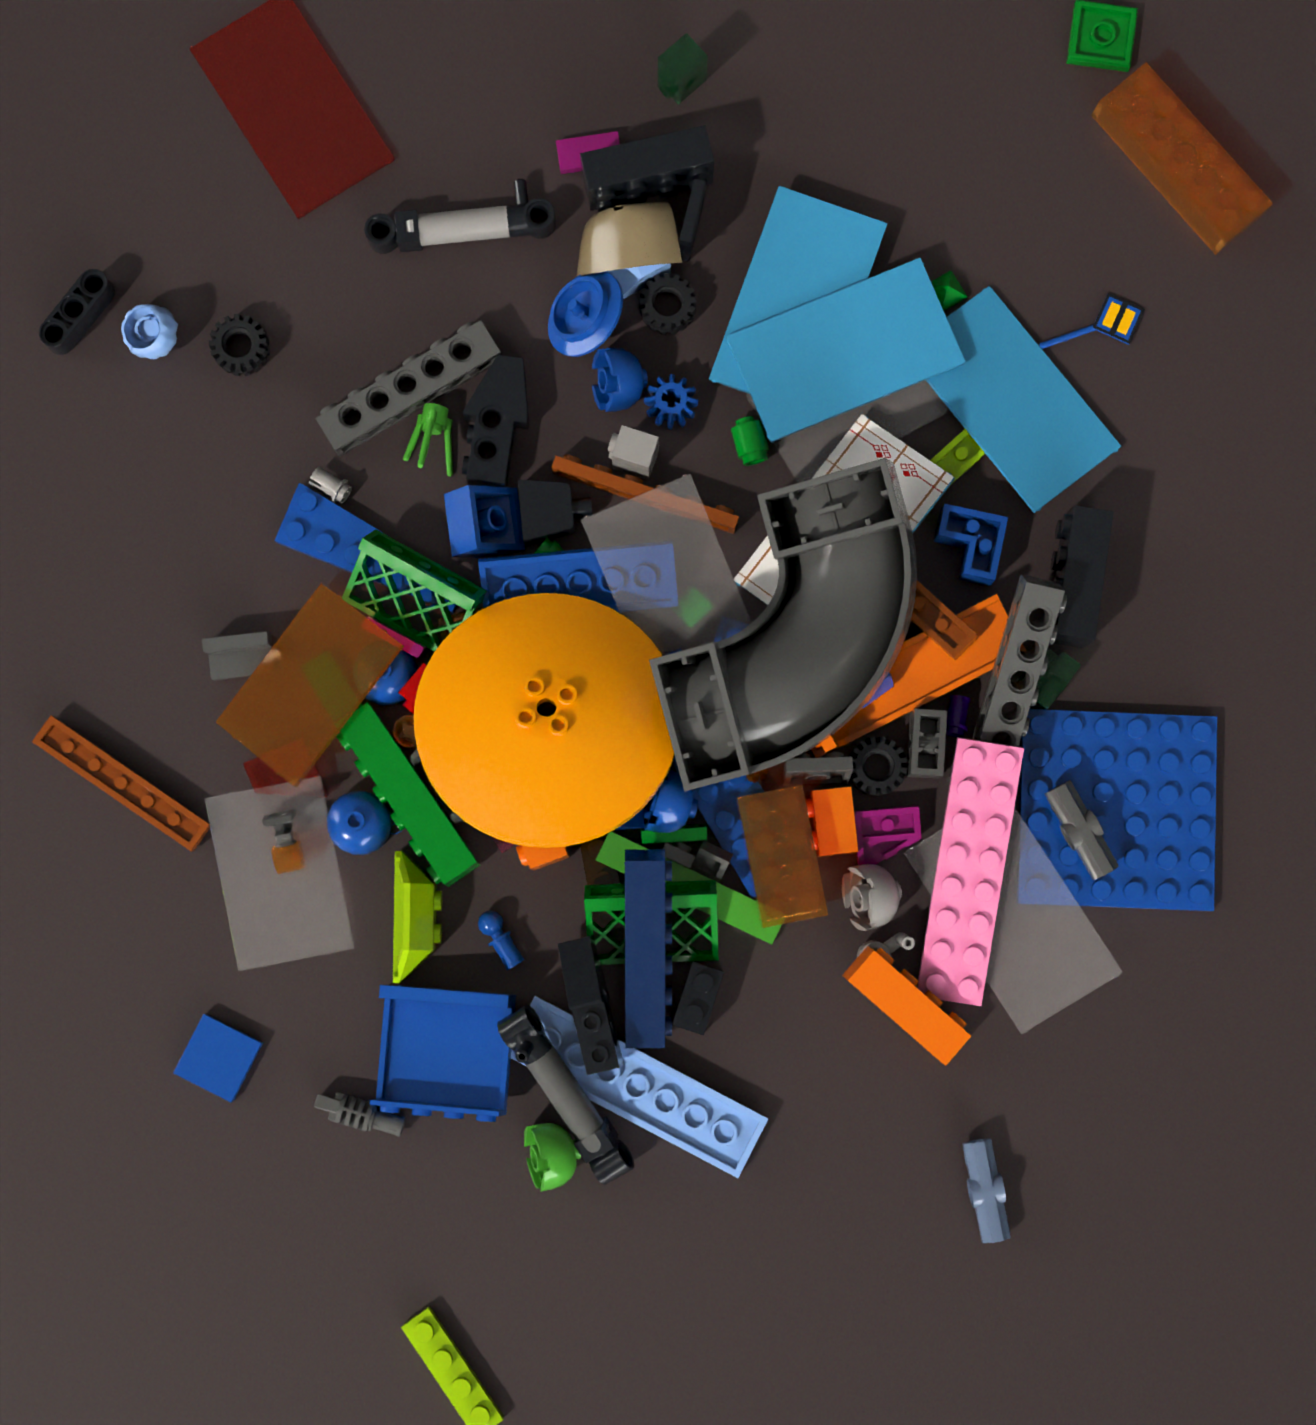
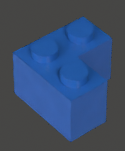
[933,504,1008,586]

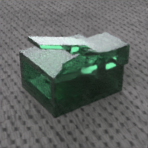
[1016,648,1081,710]

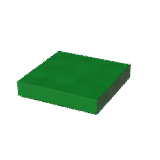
[1066,0,1138,72]

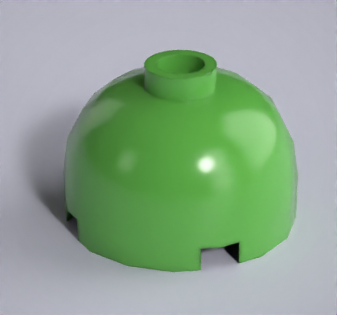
[524,1123,581,1192]

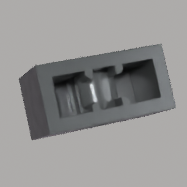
[906,709,947,779]

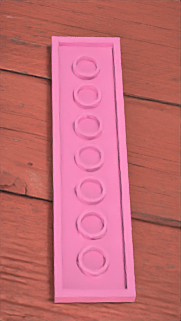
[917,737,1024,1006]

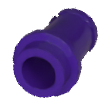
[946,695,971,738]

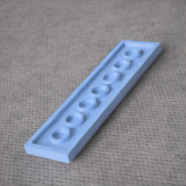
[511,995,768,1178]

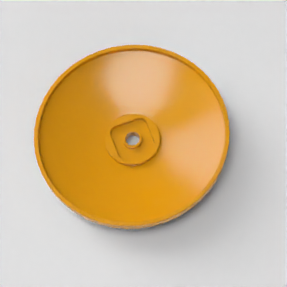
[414,593,675,848]

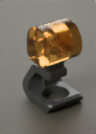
[262,809,305,874]

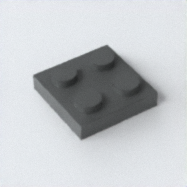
[782,752,853,786]

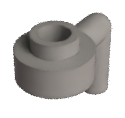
[857,932,915,957]

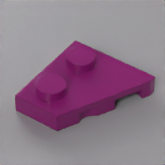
[854,805,922,865]

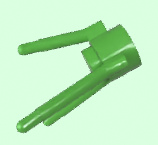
[403,403,453,477]

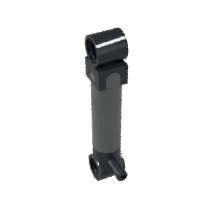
[497,1005,634,1185]

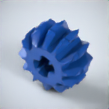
[644,374,698,430]

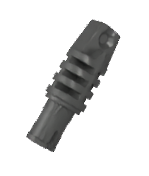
[314,1092,406,1137]

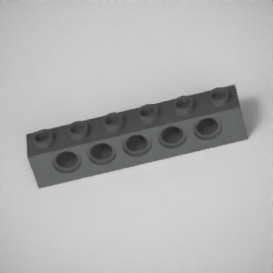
[315,320,501,457]
[972,574,1067,746]

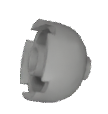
[841,864,902,931]

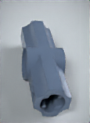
[962,1138,1011,1243]

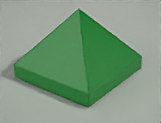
[931,270,968,311]

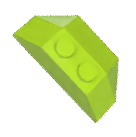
[393,851,442,983]

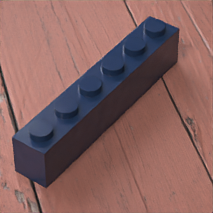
[625,849,672,1048]

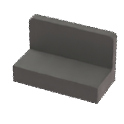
[202,631,276,681]

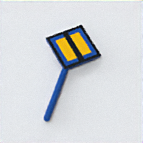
[1039,293,1145,349]

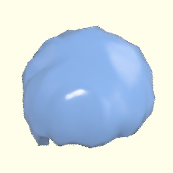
[121,304,178,359]

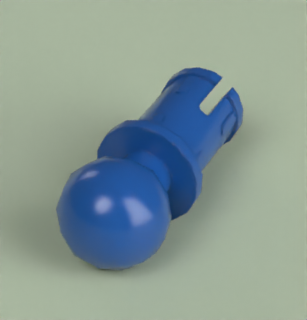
[478,910,525,971]

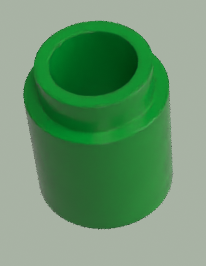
[731,416,769,466]

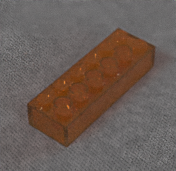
[1091,62,1273,255]

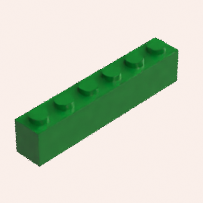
[335,702,480,887]

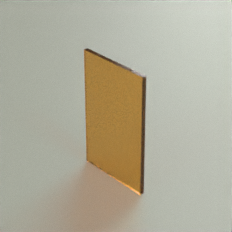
[216,583,404,788]

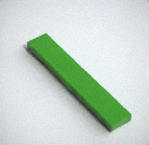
[595,831,786,945]

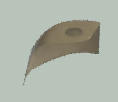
[577,202,682,276]

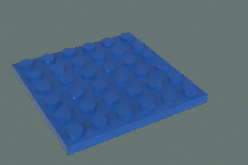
[1016,709,1217,911]

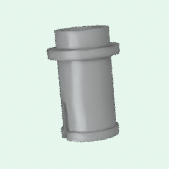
[309,466,352,503]

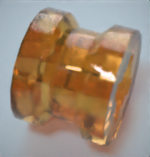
[393,715,417,749]

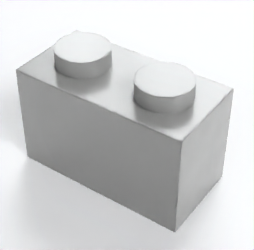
[608,425,659,481]

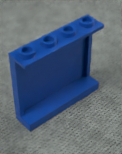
[370,985,516,1122]

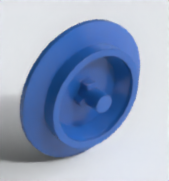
[548,272,623,357]

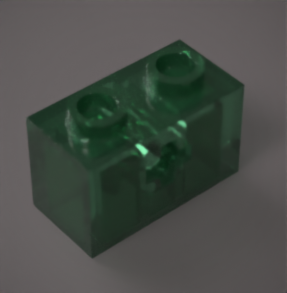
[657,33,708,105]

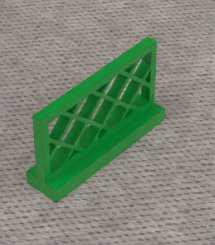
[341,529,487,652]
[584,880,719,965]

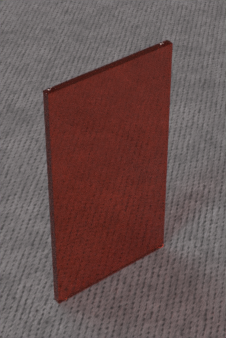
[190,0,395,219]

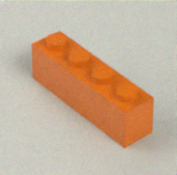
[842,946,971,1066]

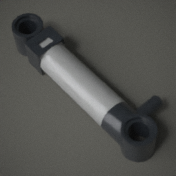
[364,179,556,254]

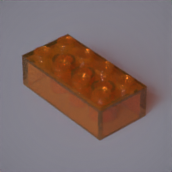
[736,785,828,928]

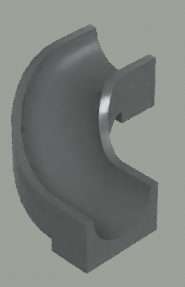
[649,458,917,792]

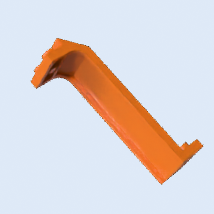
[811,594,1027,758]

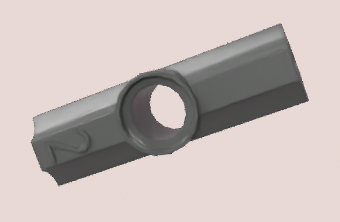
[1044,780,1119,880]

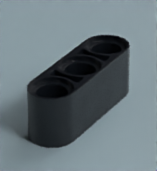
[39,269,115,355]

